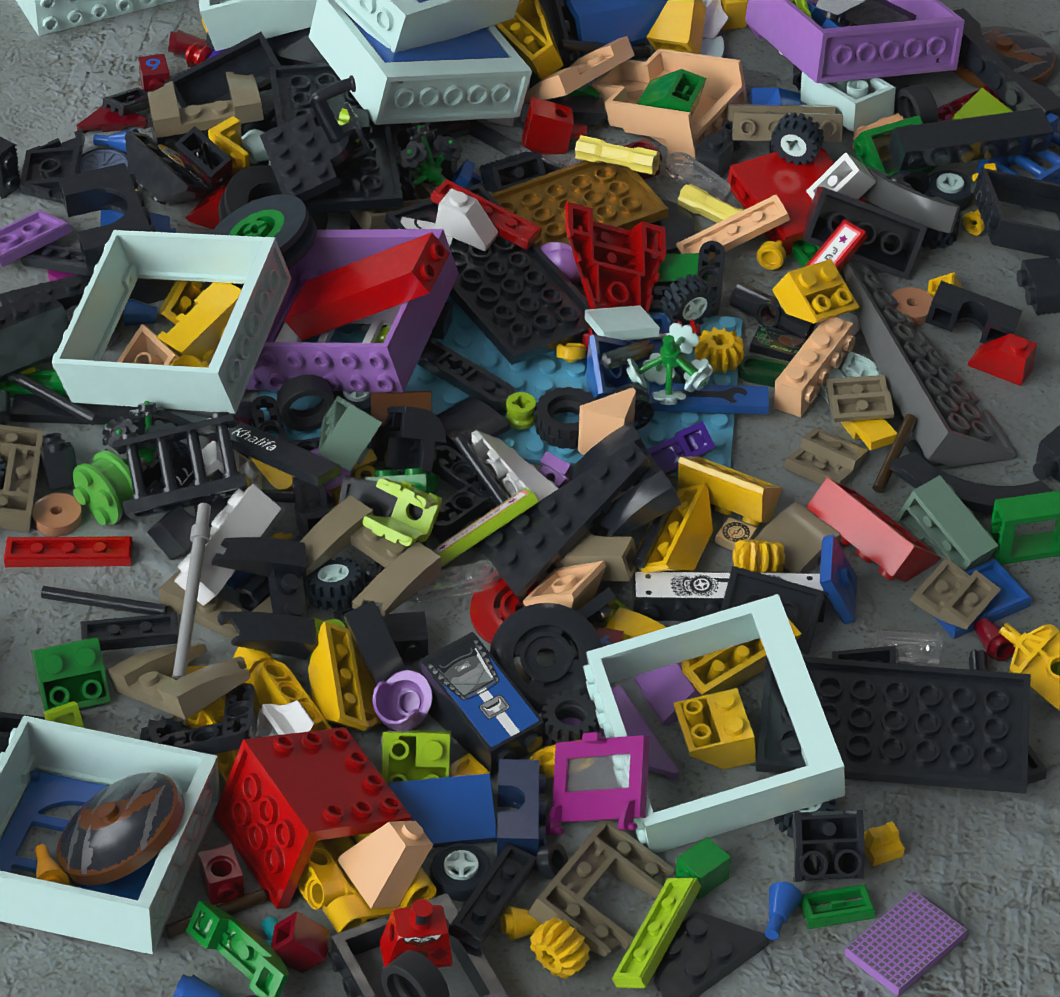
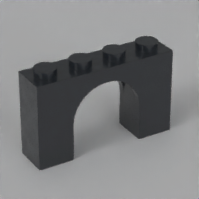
[58,163,157,272]

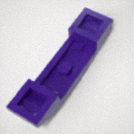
[647,421,716,476]

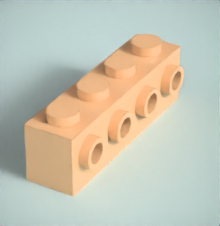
[774,317,855,418]

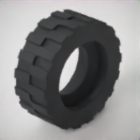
[535,387,598,449]

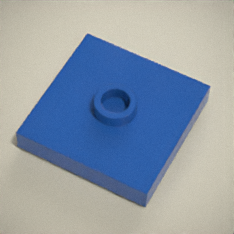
[820,534,857,624]

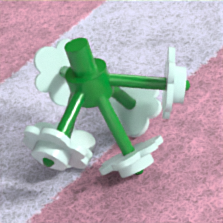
[626,323,713,406]

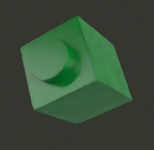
[675,837,731,900]

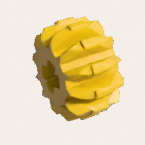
[694,327,744,374]
[732,539,785,572]
[530,917,590,980]

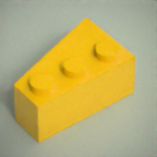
[494,0,564,80]

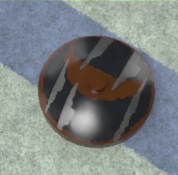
[953,27,1055,88]
[57,772,185,885]

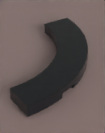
[889,452,1052,514]

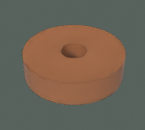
[891,287,933,326]
[32,493,83,537]

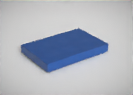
[932,559,1032,639]
[388,773,497,847]

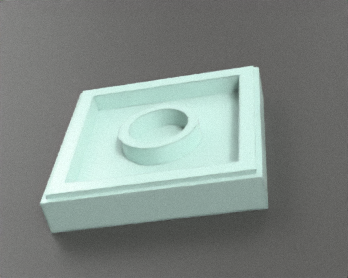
[585,305,660,340]

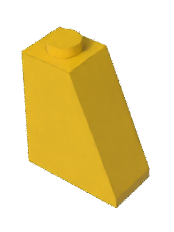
[646,0,706,54]

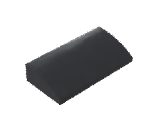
[167,31,281,108]

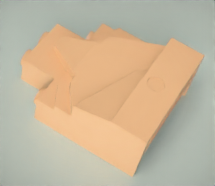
[591,49,748,162]

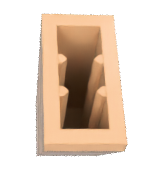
[337,821,433,909]

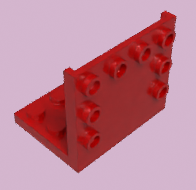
[213,727,412,909]

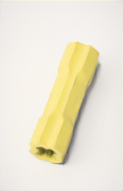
[575,135,660,176]
[677,184,743,223]

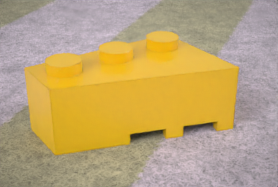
[157,282,241,367]

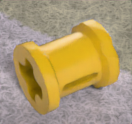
[963,209,985,236]

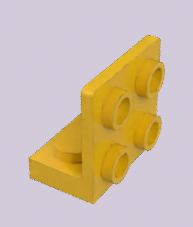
[208,116,250,175]

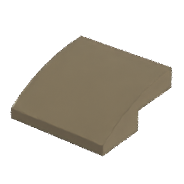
[825,375,894,422]
[784,428,868,485]
[755,502,841,573]
[910,557,1001,629]

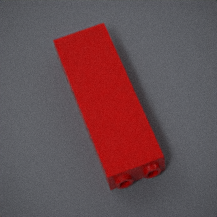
[284,232,450,341]

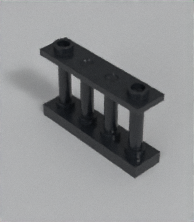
[112,412,252,520]

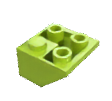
[382,730,451,784]

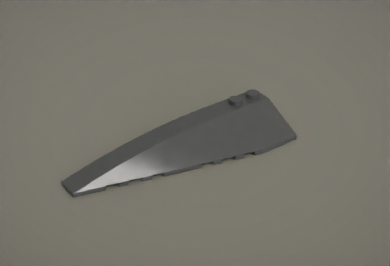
[843,258,1016,467]

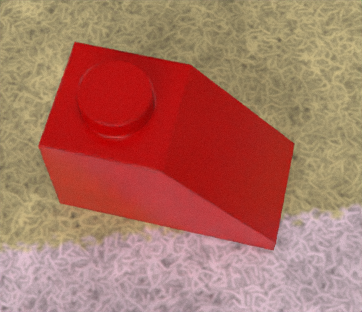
[968,333,1038,386]

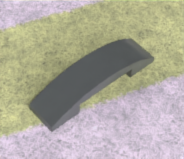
[862,165,960,233]

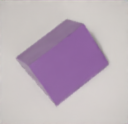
[634,662,702,726]

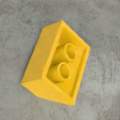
[678,456,782,526]

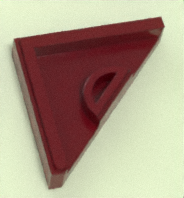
[77,106,148,133]

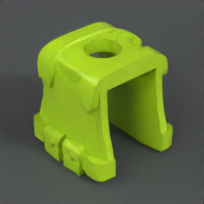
[363,478,442,546]

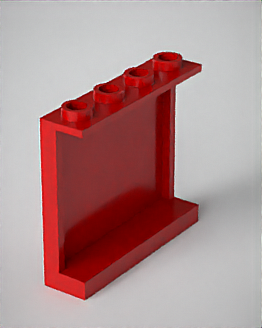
[727,147,869,256]

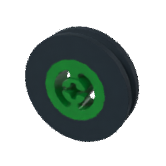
[210,194,317,286]

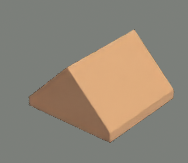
[117,324,179,365]
[578,387,636,455]
[523,561,606,611]

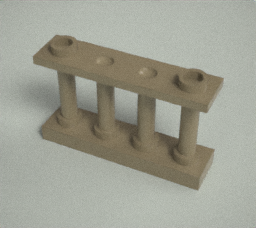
[727,104,843,142]

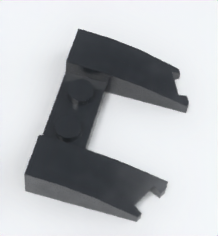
[569,422,681,537]
[211,537,318,660]

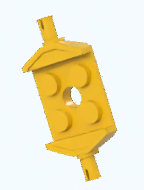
[999,622,1060,711]

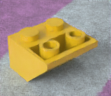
[772,259,859,323]
[673,688,756,770]

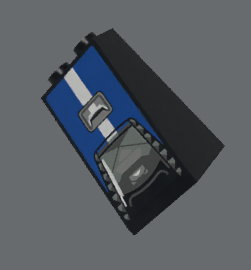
[419,632,545,775]

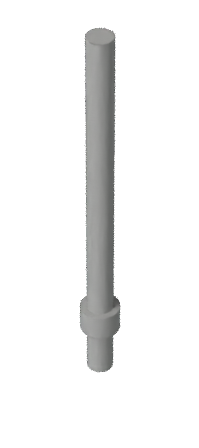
[172,503,211,680]

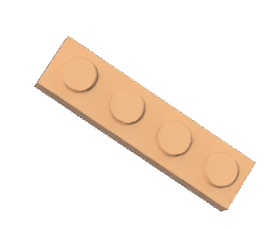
[676,194,790,260]

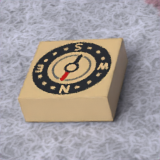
[715,517,757,551]

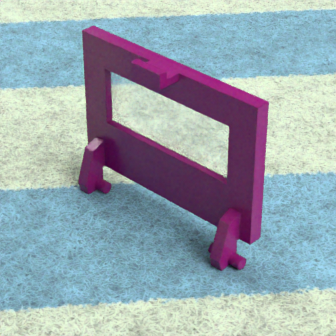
[545,732,650,835]

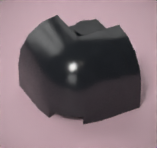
[373,406,446,472]

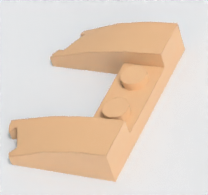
[523,36,635,105]

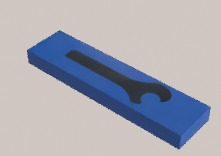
[649,383,769,414]

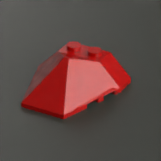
[565,202,666,313]

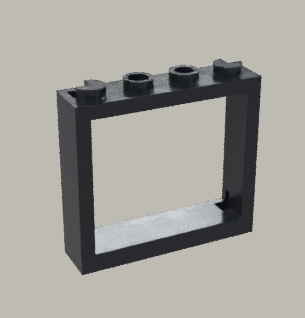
[971,168,1060,259]
[328,893,508,997]

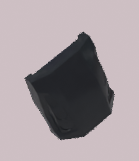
[793,810,865,882]

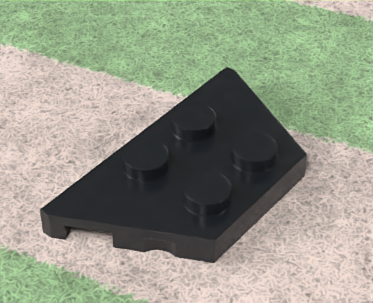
[19,130,85,204]
[654,911,769,997]

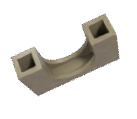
[553,486,654,581]

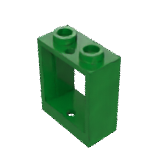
[853,115,937,176]
[989,490,1060,565]

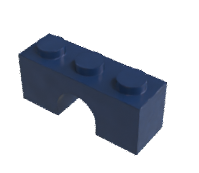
[497,759,546,858]

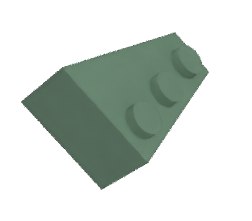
[318,396,382,471]
[894,475,998,571]

